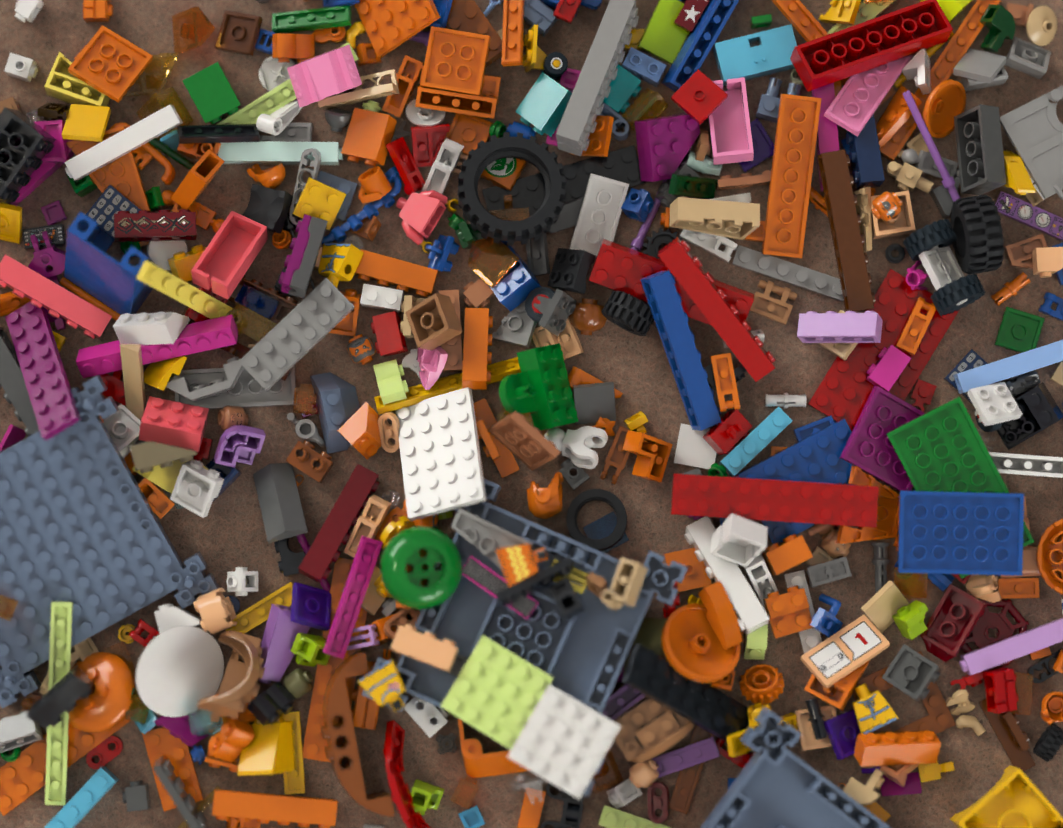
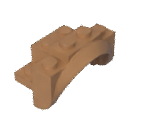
[197,631,265,723]

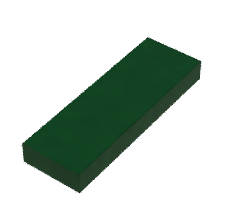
[668,174,717,199]

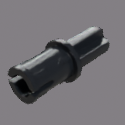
[805,698,827,740]

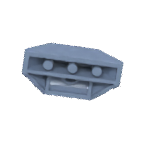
[310,372,360,454]

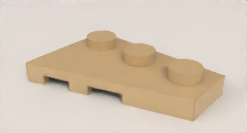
[853,187,872,253]

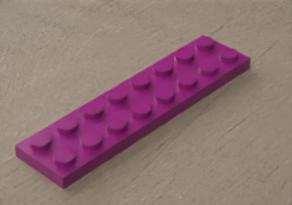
[5,302,80,441]

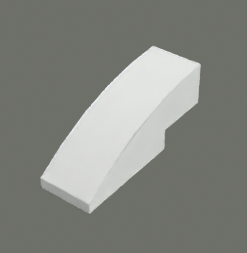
[422,138,464,194]

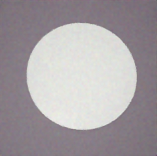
[136,626,224,717]

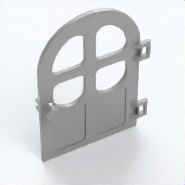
[1000,85,1063,200]

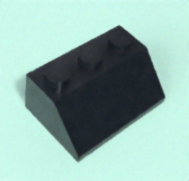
[26,665,93,729]

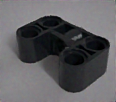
[540,782,584,828]

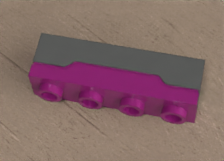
[279,214,328,298]

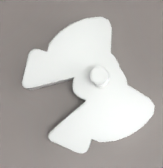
[402,349,421,379]

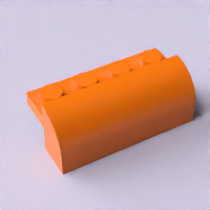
[415,65,501,119]

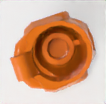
[527,472,564,519]

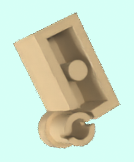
[601,557,648,610]

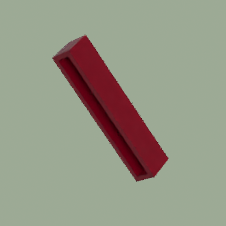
[299,464,380,583]

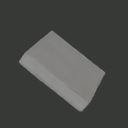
[953,48,1007,83]

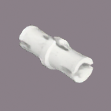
[765,393,807,409]

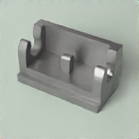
[806,556,852,587]

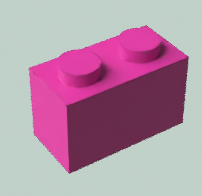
[866,345,911,392]

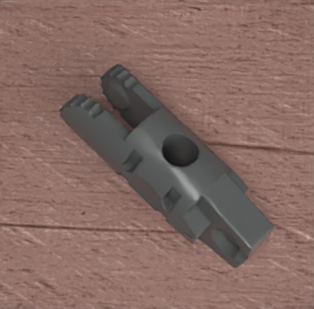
[1005,370,1040,398]

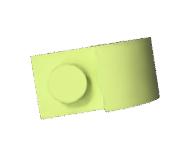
[744,624,768,660]

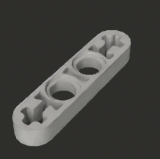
[289,148,321,225]

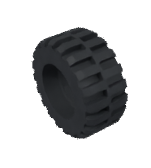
[950,195,1004,274]

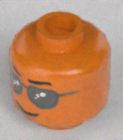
[871,191,902,221]

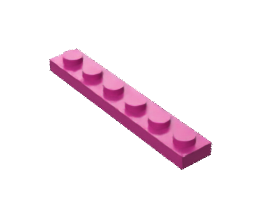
[323,536,383,659]

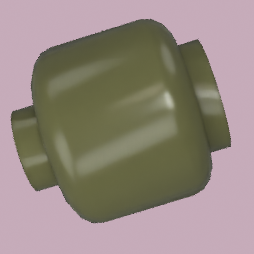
[282,668,313,698]

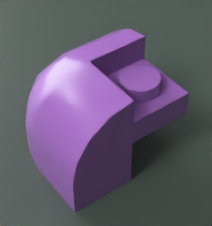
[214,425,266,468]

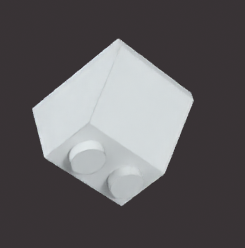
[154,603,202,634]

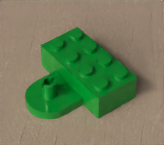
[499,343,579,431]

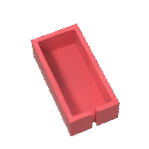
[191,211,268,299]

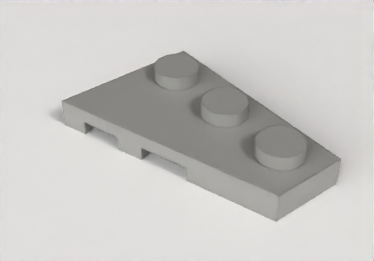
[492,300,537,348]

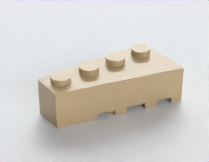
[669,196,760,240]

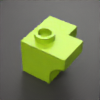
[892,600,928,640]
[290,632,331,667]
[410,779,445,815]

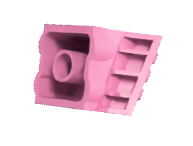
[287,45,362,107]

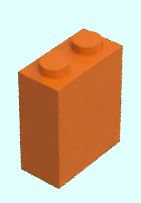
[341,108,397,167]
[171,149,225,209]

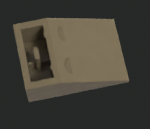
[129,441,197,474]

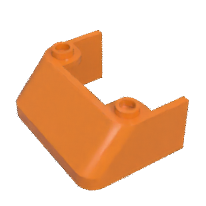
[458,718,530,778]

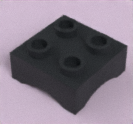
[242,184,293,234]
[547,248,596,294]

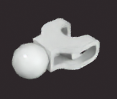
[544,426,608,469]

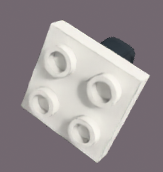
[967,382,1022,432]

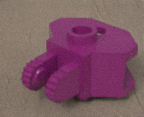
[28,231,66,278]

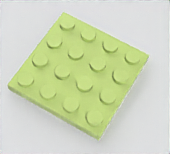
[440,635,554,750]

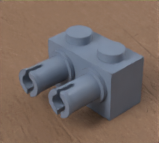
[755,77,801,123]

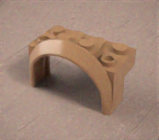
[614,698,695,763]

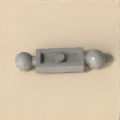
[902,149,960,178]

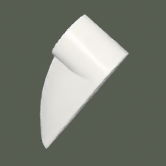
[256,100,303,135]

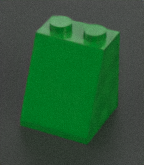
[182,62,241,125]

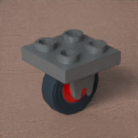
[525,287,577,336]

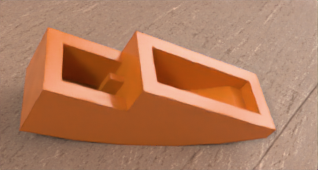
[382,55,424,118]
[698,581,743,650]

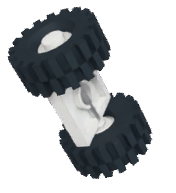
[903,219,986,316]

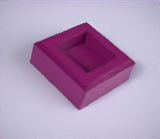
[41,200,67,226]

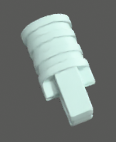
[686,151,722,176]

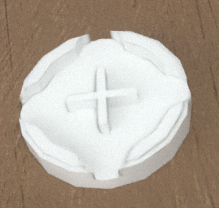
[259,56,295,91]

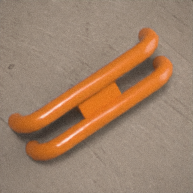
[109,122,176,185]

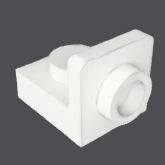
[606,778,643,809]

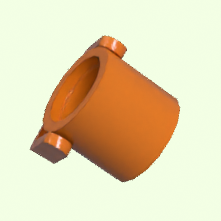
[358,166,392,203]

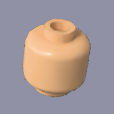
[629,759,659,788]

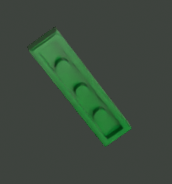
[272,5,351,33]

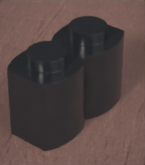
[247,682,296,726]

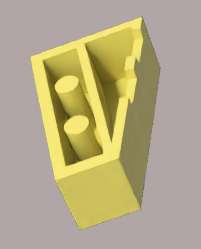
[44,52,110,107]

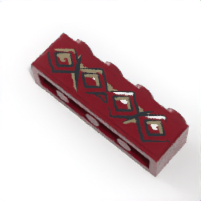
[114,209,197,242]

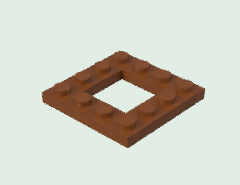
[852,651,956,734]

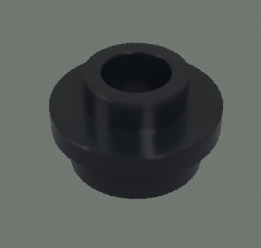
[885,244,905,264]

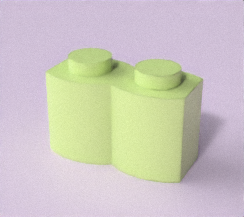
[373,359,409,405]

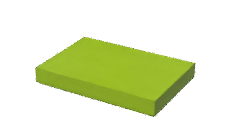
[637,0,688,65]

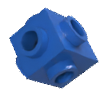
[621,188,655,222]

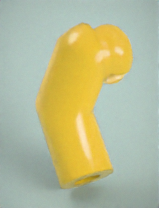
[346,21,366,49]

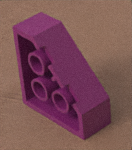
[635,113,700,182]

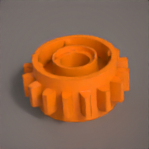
[739,664,785,705]

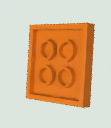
[68,25,153,103]
[421,26,491,96]

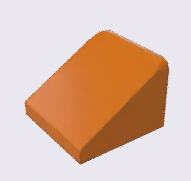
[356,43,381,66]

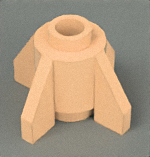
[966,574,1002,603]

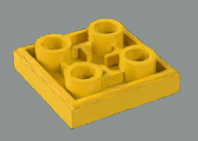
[61,104,111,142]

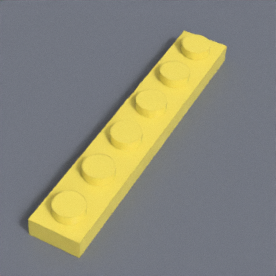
[136,260,233,319]

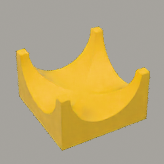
[950,765,1063,828]

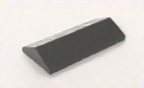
[253,463,308,543]

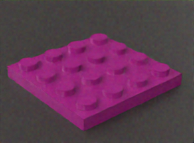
[840,386,925,491]

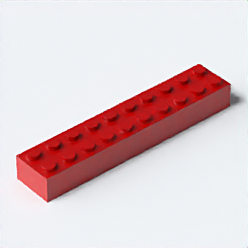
[671,474,879,528]

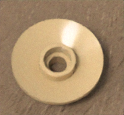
[1026,6,1057,46]

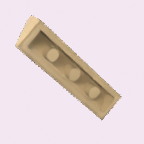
[120,344,146,420]

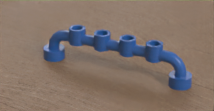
[322,166,402,245]

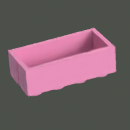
[708,77,754,165]

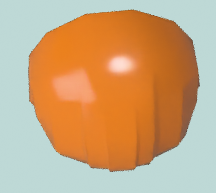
[247,163,286,189]
[1040,691,1063,725]

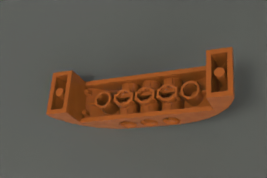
[321,651,395,817]

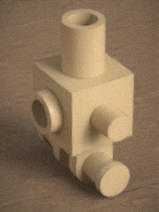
[886,161,934,194]

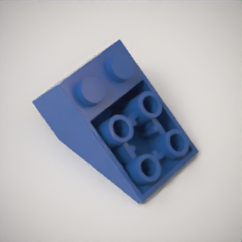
[474,240,541,312]

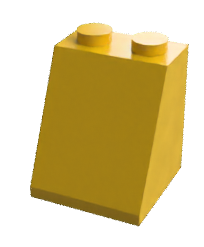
[237,718,294,776]

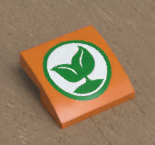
[480,158,527,191]

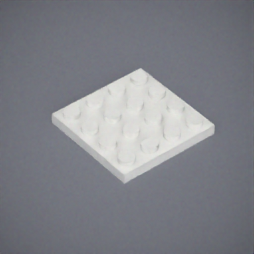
[507,684,621,800]

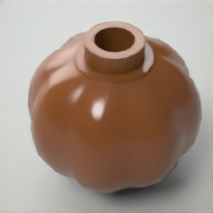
[569,298,607,336]

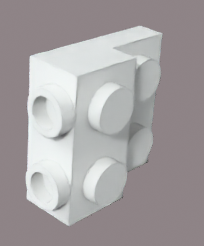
[170,460,224,518]

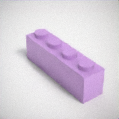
[797,311,883,343]

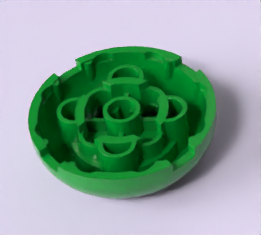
[380,526,462,609]

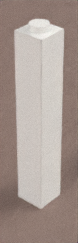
[65,104,183,180]

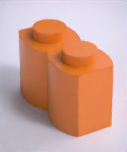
[272,33,315,63]
[208,718,255,763]

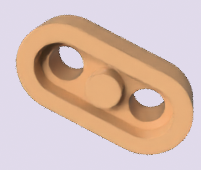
[378,412,400,453]

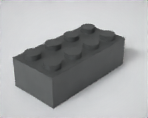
[954,104,1006,195]

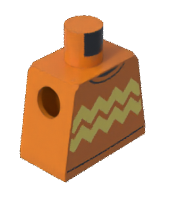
[496,543,548,587]

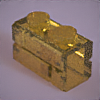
[621,88,668,132]

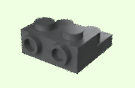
[882,644,941,702]

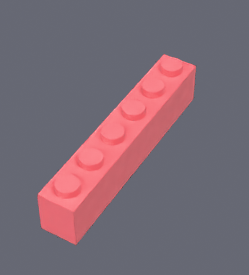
[0,254,112,339]

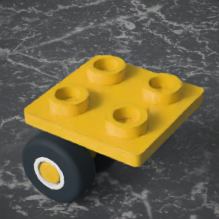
[522,24,568,80]

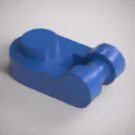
[1038,292,1063,321]

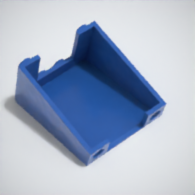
[64,212,157,315]

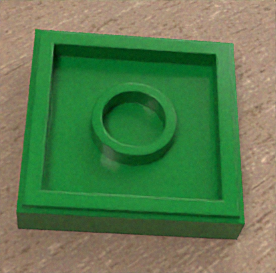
[994,306,1045,353]

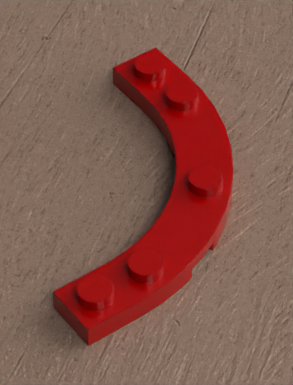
[383,720,431,828]

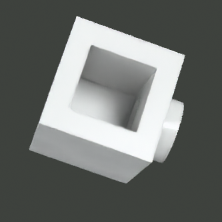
[4,52,38,82]

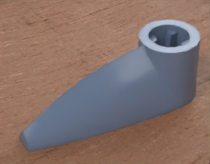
[598,102,630,141]

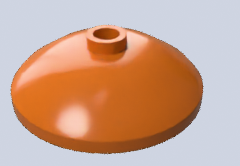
[923,79,966,138]

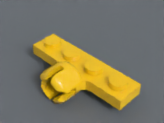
[726,703,798,757]

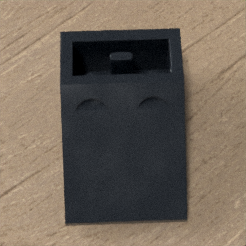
[996,382,1063,450]

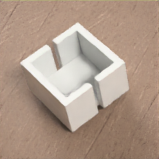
[711,513,768,567]

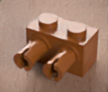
[286,440,334,483]

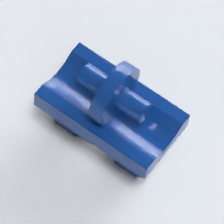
[425,235,460,272]

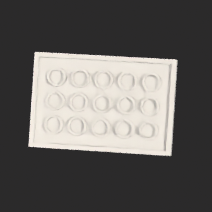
[395,387,486,521]

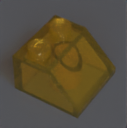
[137,87,193,141]

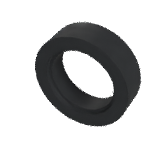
[566,489,627,551]

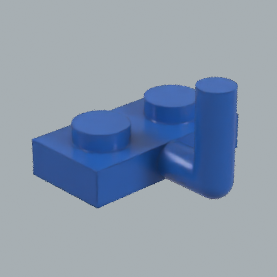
[810,593,843,638]

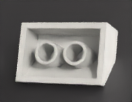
[113,311,190,345]

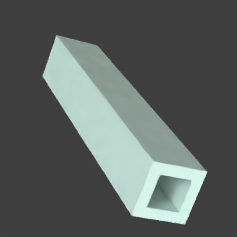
[218,141,343,165]

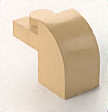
[843,768,885,806]

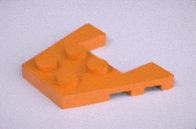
[836,466,899,544]

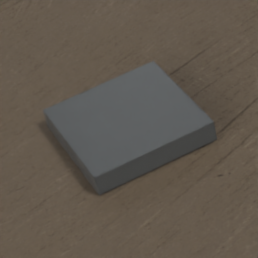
[573,382,616,425]

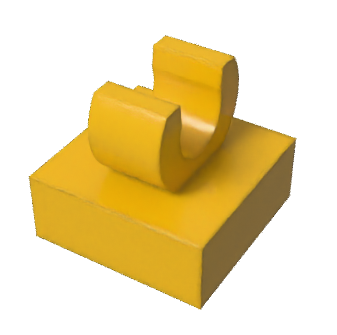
[624,411,648,434]

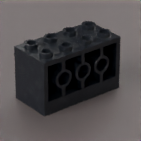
[0,107,56,204]

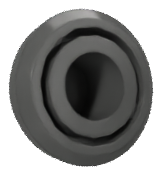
[325,108,352,132]

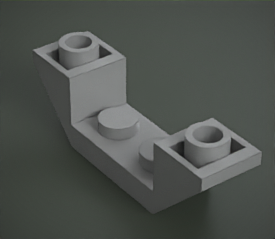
[166,357,244,402]

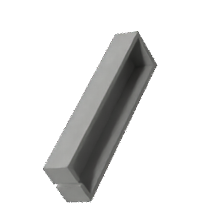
[556,0,639,157]

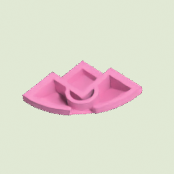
[417,346,448,390]

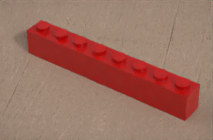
[658,237,776,382]

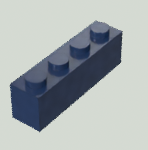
[846,114,885,189]

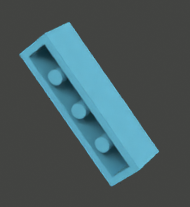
[719,406,793,477]
[44,766,119,828]

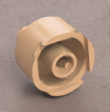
[193,587,237,634]

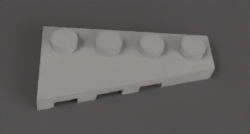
[451,508,534,569]

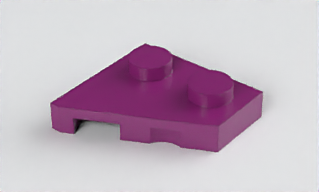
[154,712,209,747]

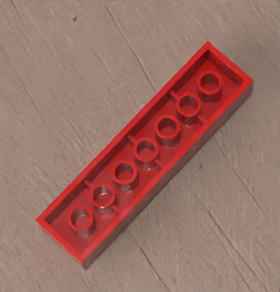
[790,0,953,92]
[589,239,754,326]

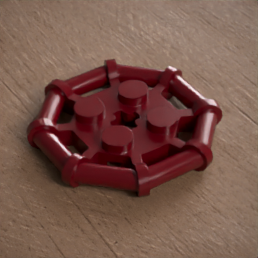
[961,599,1029,668]

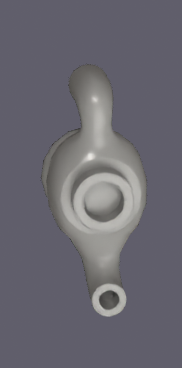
[287,413,325,447]

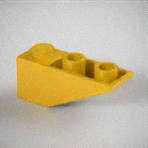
[1003,150,1036,195]

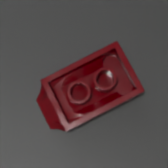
[920,584,987,662]

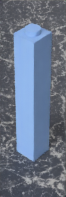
[953,340,1063,394]

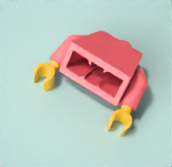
[396,190,459,254]

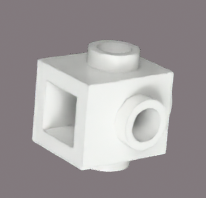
[226,567,258,596]

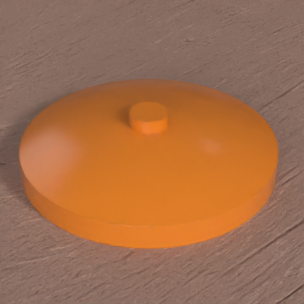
[661,604,740,683]

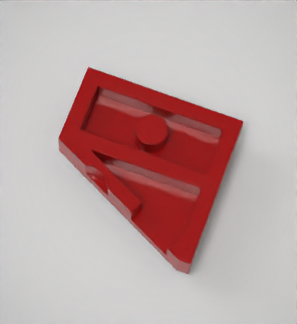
[411,124,450,167]

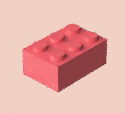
[139,396,209,452]

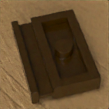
[37,102,70,121]

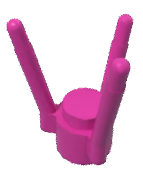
[906,260,929,290]

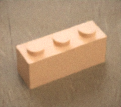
[391,624,459,673]

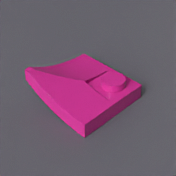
[34,120,70,163]

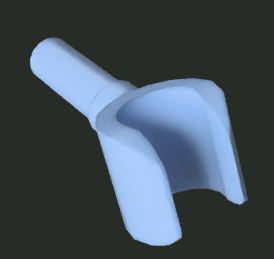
[483,0,504,17]

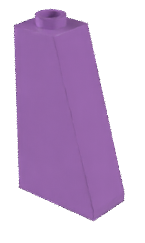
[259,604,310,684]

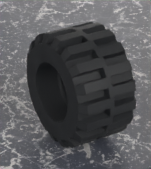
[602,290,654,336]

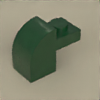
[980,4,1016,52]
[455,221,494,249]

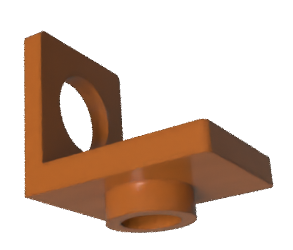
[349,216,381,242]

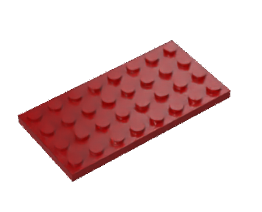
[808,269,959,431]

